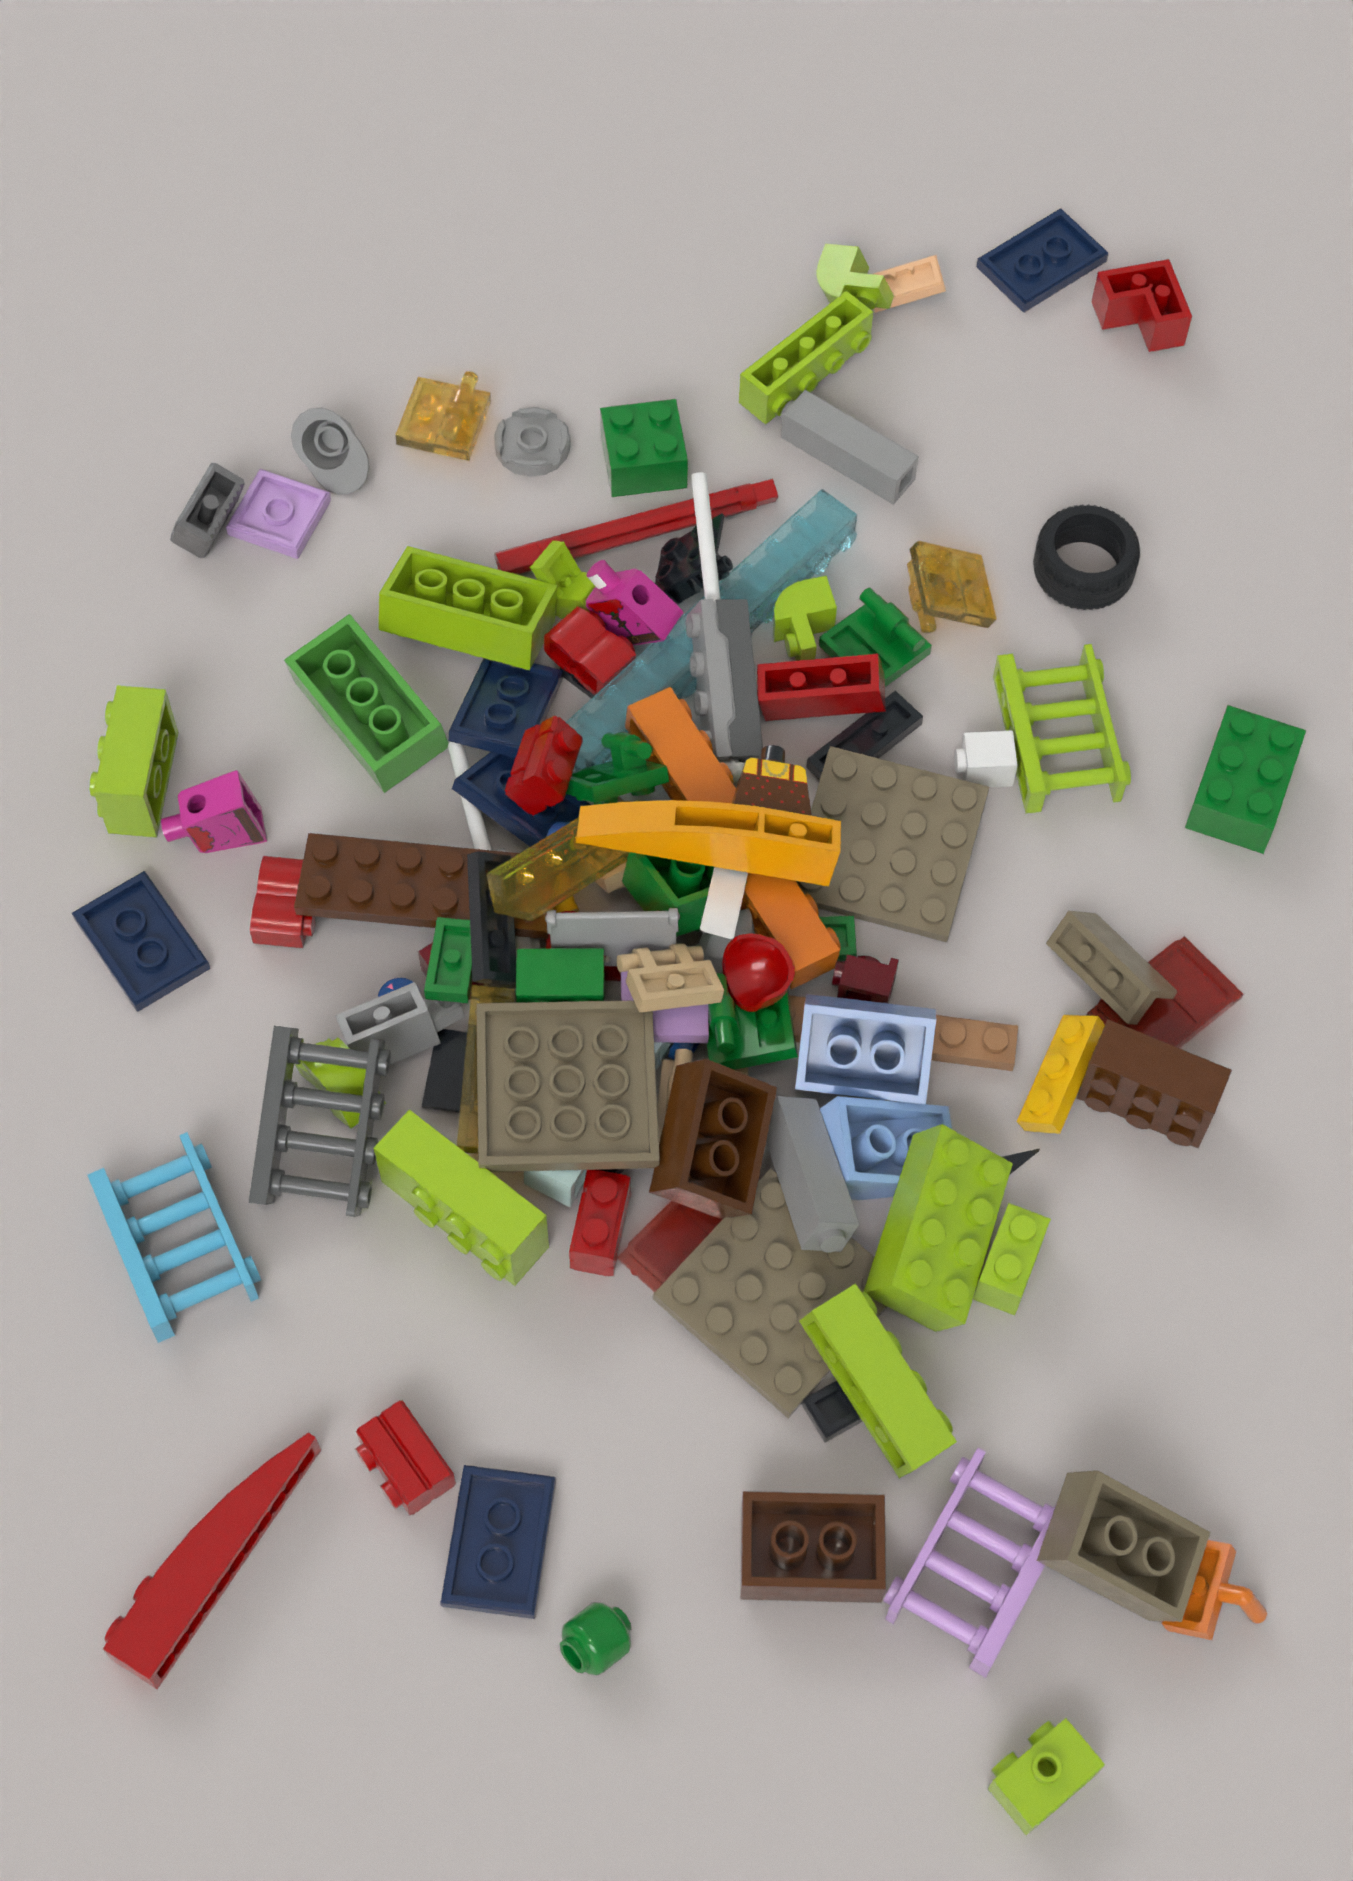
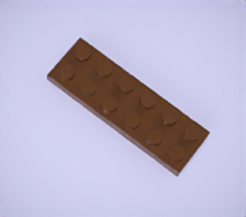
[294,833,559,939]

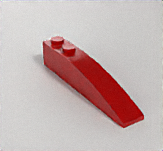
[103,1432,321,1689]

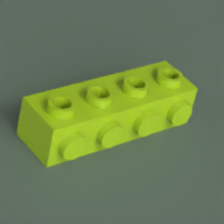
[739,291,873,425]
[799,1283,957,1478]

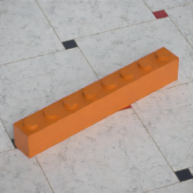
[625,687,841,990]

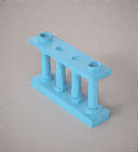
[87,1132,261,1343]

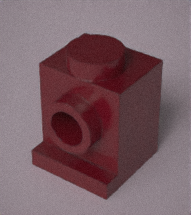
[831,954,899,1004]

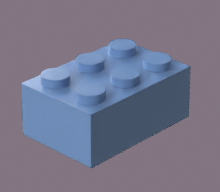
[795,994,936,1105]

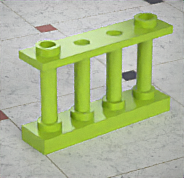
[993,644,1131,814]

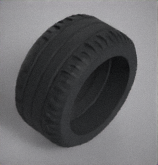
[1033,505,1140,610]

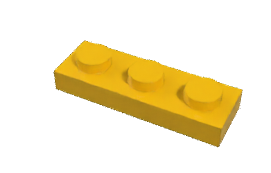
[1016,1015,1105,1134]

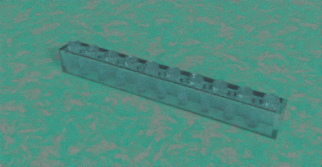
[566,489,857,771]

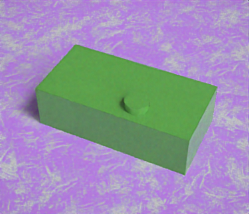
[284,614,448,793]

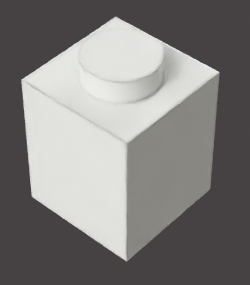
[954,731,1017,787]

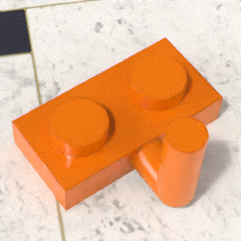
[1162,1540,1267,1640]

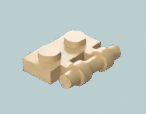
[617,943,724,1012]

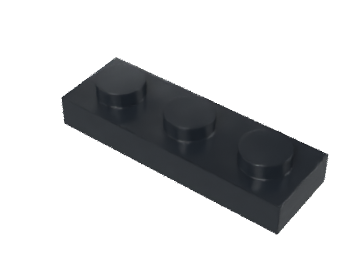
[806,691,923,780]
[467,851,516,985]

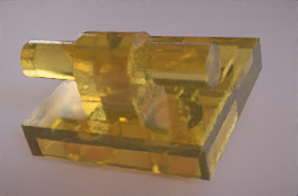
[395,371,491,461]
[907,540,997,633]

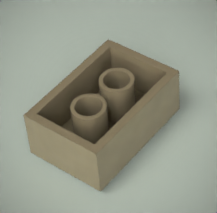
[1036,1470,1211,1622]

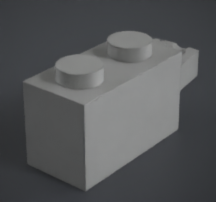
[335,982,465,1065]

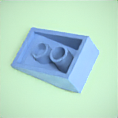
[820,1096,952,1200]

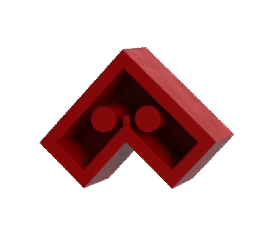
[1091,259,1192,352]

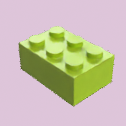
[89,685,179,838]

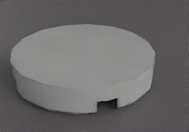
[494,407,570,477]

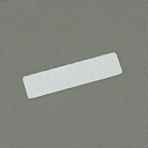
[700,867,748,939]

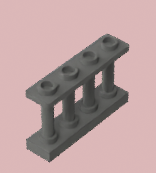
[248,1025,391,1217]

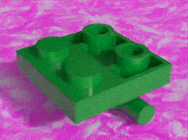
[818,587,932,687]
[566,732,669,805]
[707,973,798,1070]

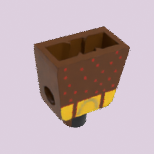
[732,745,812,816]

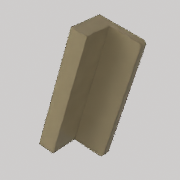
[1046,910,1178,1024]

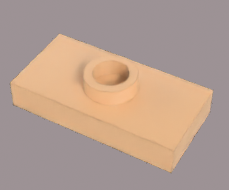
[874,255,946,313]

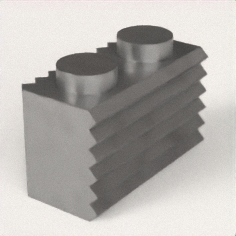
[170,462,245,558]

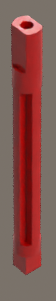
[494,478,779,575]

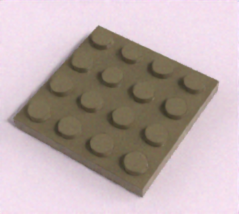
[797,746,989,942]
[476,1000,660,1172]
[652,1168,887,1418]

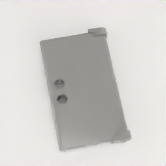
[545,908,680,966]

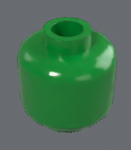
[559,1602,631,1676]

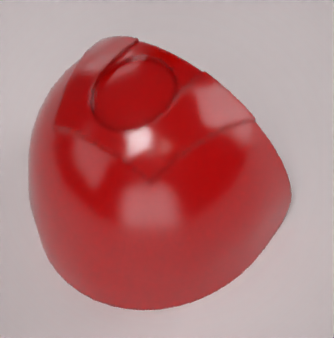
[722,933,795,1012]

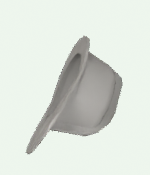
[291,407,369,495]

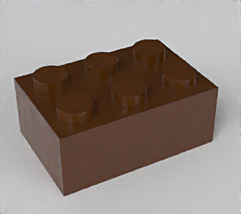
[1077,1019,1232,1148]
[649,1059,777,1219]
[740,1491,886,1603]

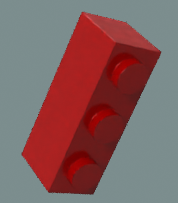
[757,654,885,721]

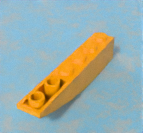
[576,800,841,887]

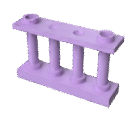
[883,1448,1056,1678]

